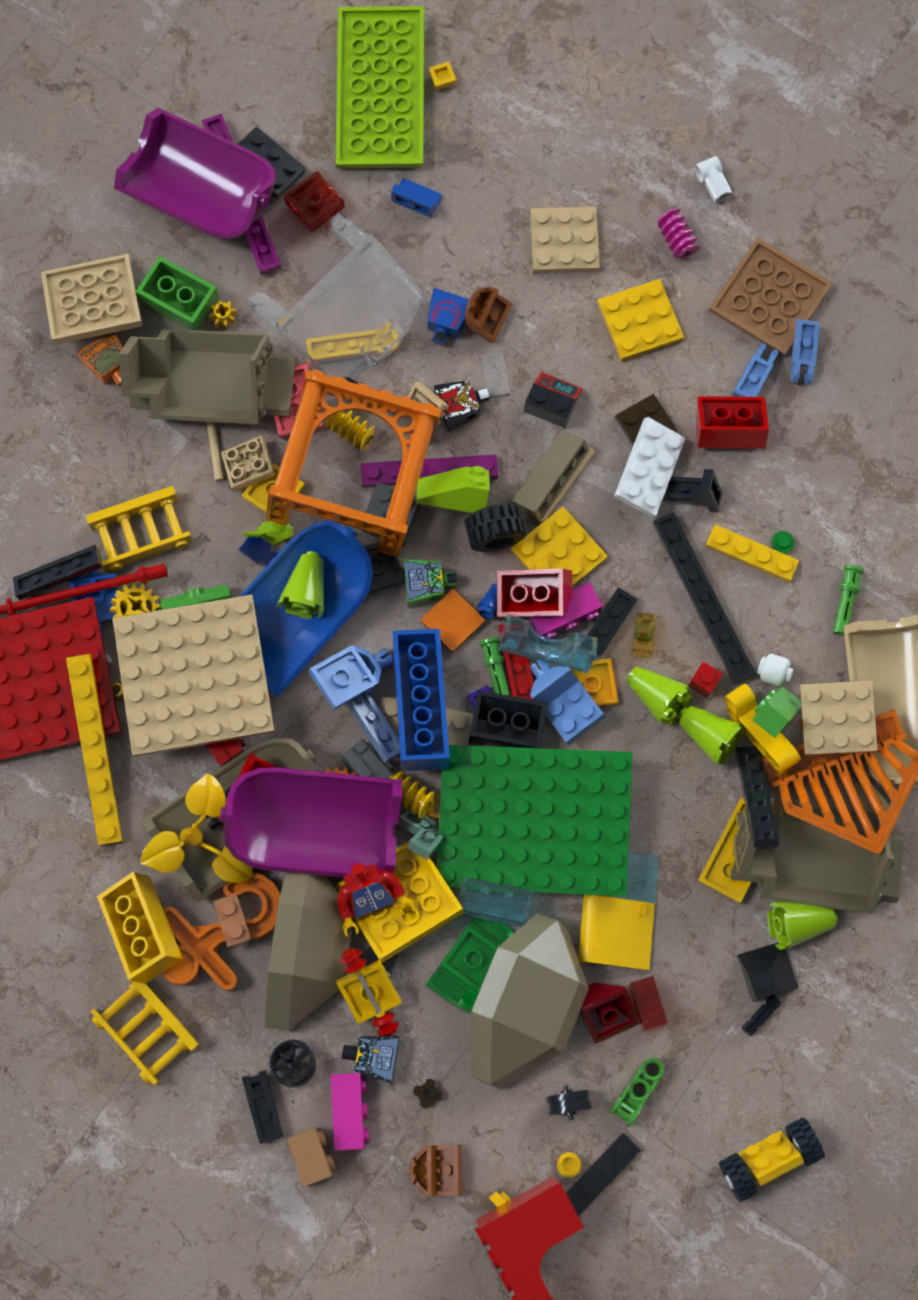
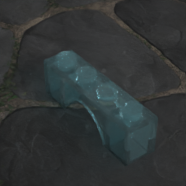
[498,615,598,673]

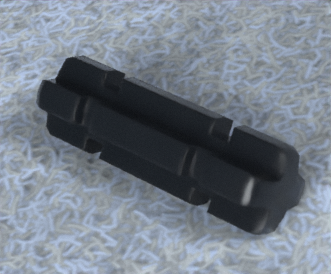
[742,995,781,1036]

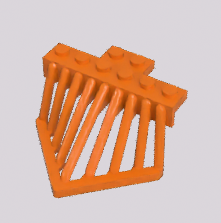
[762,709,918,854]

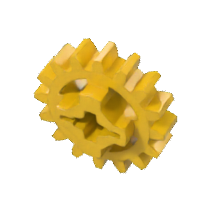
[109,583,161,621]

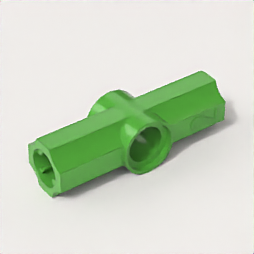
[160,584,232,610]

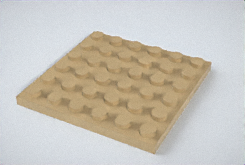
[112,594,275,757]

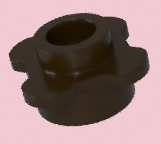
[413,1079,442,1108]

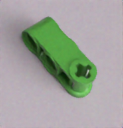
[609,1058,664,1127]

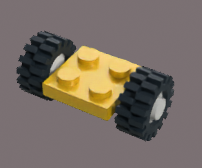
[719,1117,825,1203]

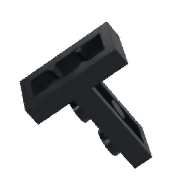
[662,469,722,512]

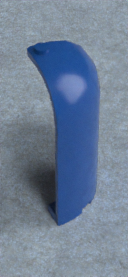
[239,520,373,697]

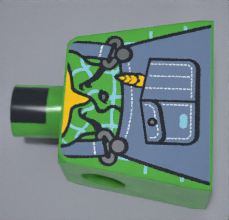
[404,559,457,608]

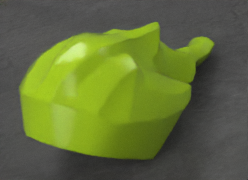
[242,521,294,545]

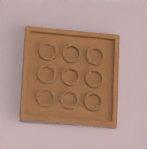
[709,237,833,357]

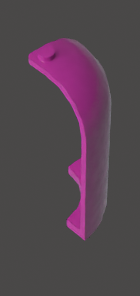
[114,108,276,239]
[219,768,402,877]

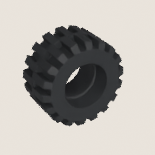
[464,504,527,552]

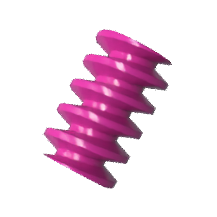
[657,208,700,259]

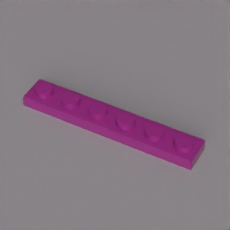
[361,454,498,488]

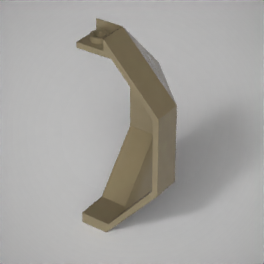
[265,872,355,1032]
[471,913,589,1089]

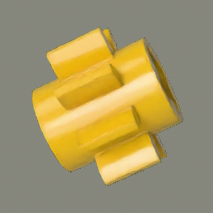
[209,300,237,329]

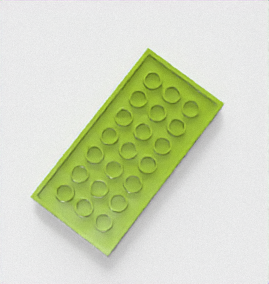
[335,6,424,168]

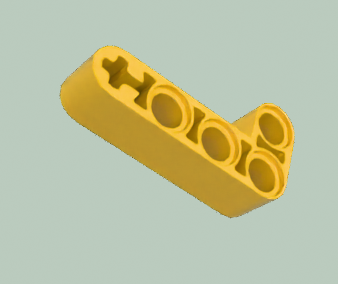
[724,683,801,774]

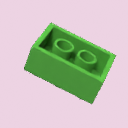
[135,256,219,331]

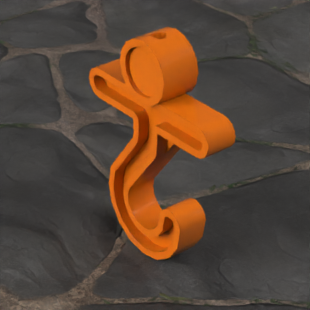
[162,873,280,992]

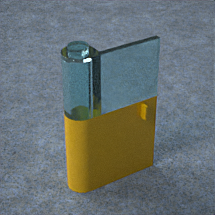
[578,852,659,971]

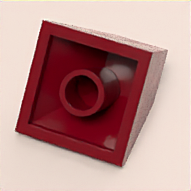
[580,982,639,1044]

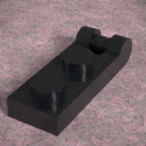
[242,1070,284,1144]

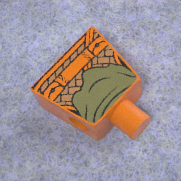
[77,332,122,387]

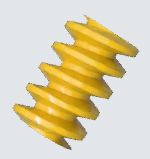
[324,410,375,452]
[388,771,435,819]

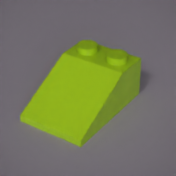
[416,466,490,513]

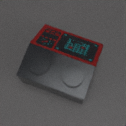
[524,372,583,428]

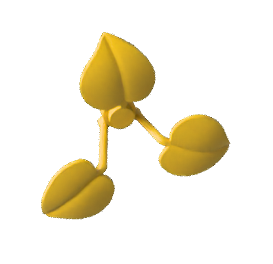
[140,774,252,883]

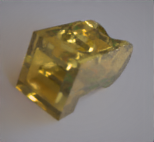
[631,612,655,658]

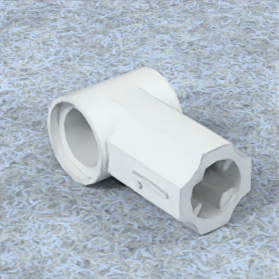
[694,156,732,203]

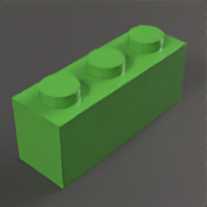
[753,686,801,738]

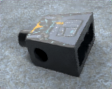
[342,1036,400,1084]

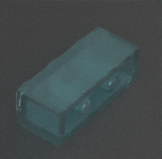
[458,877,534,927]

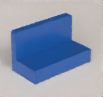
[391,178,442,218]

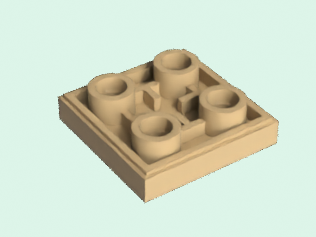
[221,435,276,492]

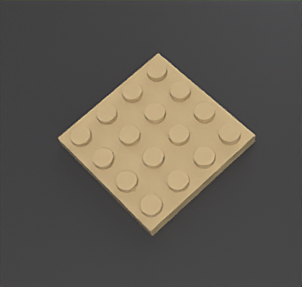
[41,254,142,345]

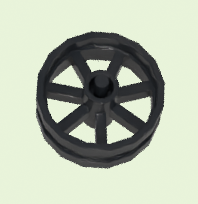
[269,1040,316,1088]
[545,1085,592,1121]

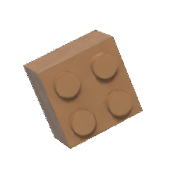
[287,1128,337,1187]

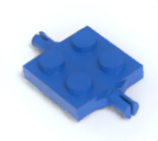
[69,570,118,637]

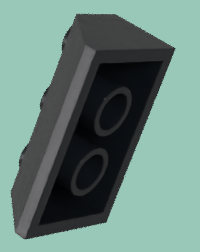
[469,690,547,748]

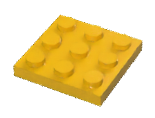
[597,279,684,361]
[511,506,608,587]

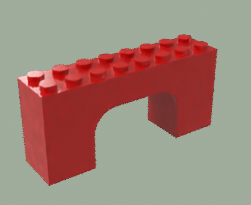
[475,1175,584,1300]

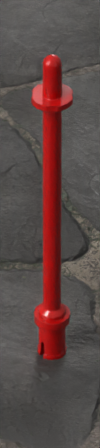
[0,563,168,616]

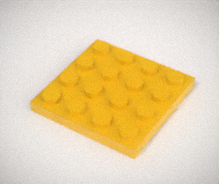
[335,841,464,963]

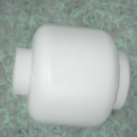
[757,654,794,687]

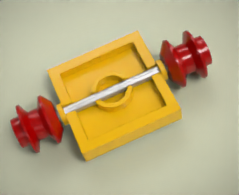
[336,948,402,1036]

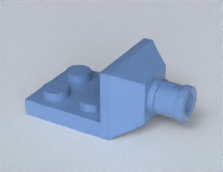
[308,645,394,710]
[530,659,606,745]

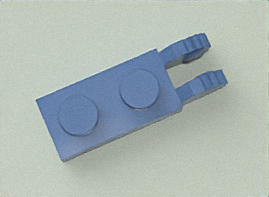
[790,319,820,385]
[732,343,779,397]

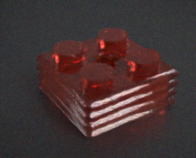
[284,171,345,232]

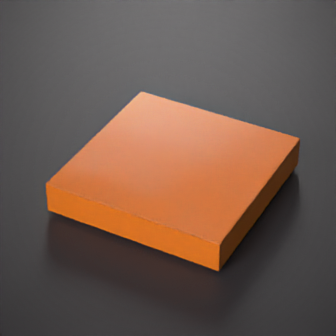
[420,589,485,653]

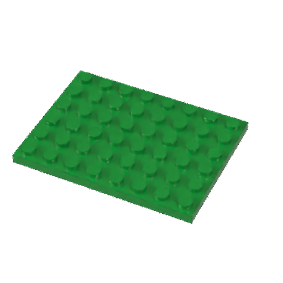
[437,745,633,897]

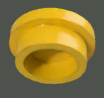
[557,1152,582,1178]

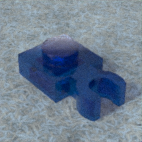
[239,537,278,566]

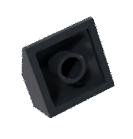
[737,942,798,1001]

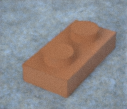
[213,893,251,948]

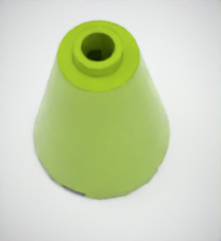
[277,551,324,619]
[678,705,746,766]
[767,901,838,950]

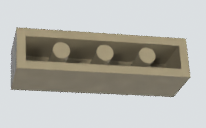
[513,429,589,522]

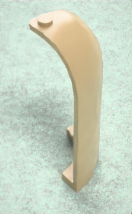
[844,615,918,788]

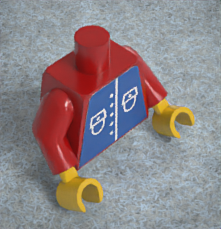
[337,863,414,937]

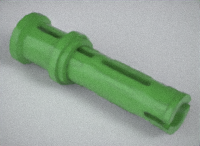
[833,565,864,636]
[479,637,511,696]

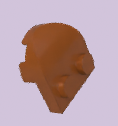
[465,287,512,343]
[409,1145,462,1196]

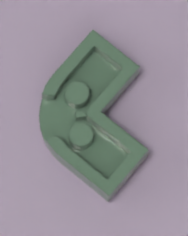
[397,809,443,860]

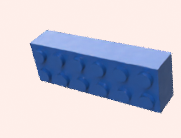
[392,629,450,771]

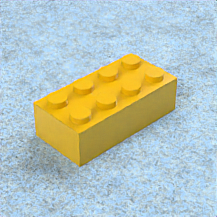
[97,872,183,984]

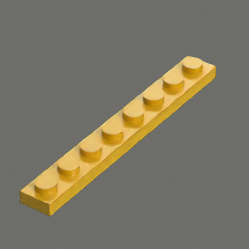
[66,654,123,845]

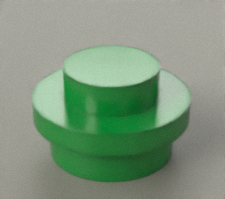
[771,531,795,554]

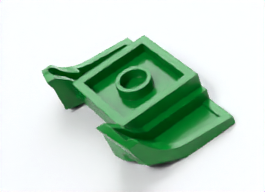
[425,908,515,1013]

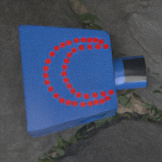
[427,288,469,345]

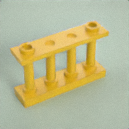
[85,486,193,572]
[90,981,201,1086]

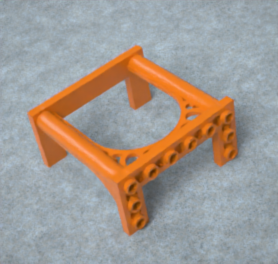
[265,370,441,558]

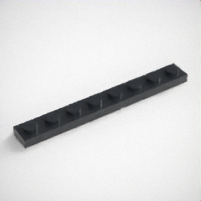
[652,512,756,685]

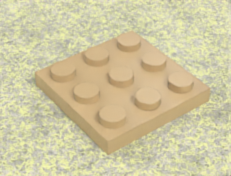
[530,207,600,273]
[800,680,878,756]

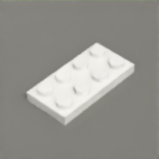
[614,417,685,518]

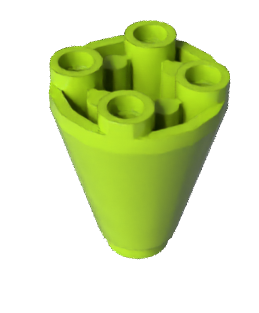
[626,666,693,726]

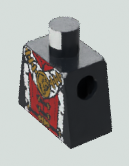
[434,380,490,432]

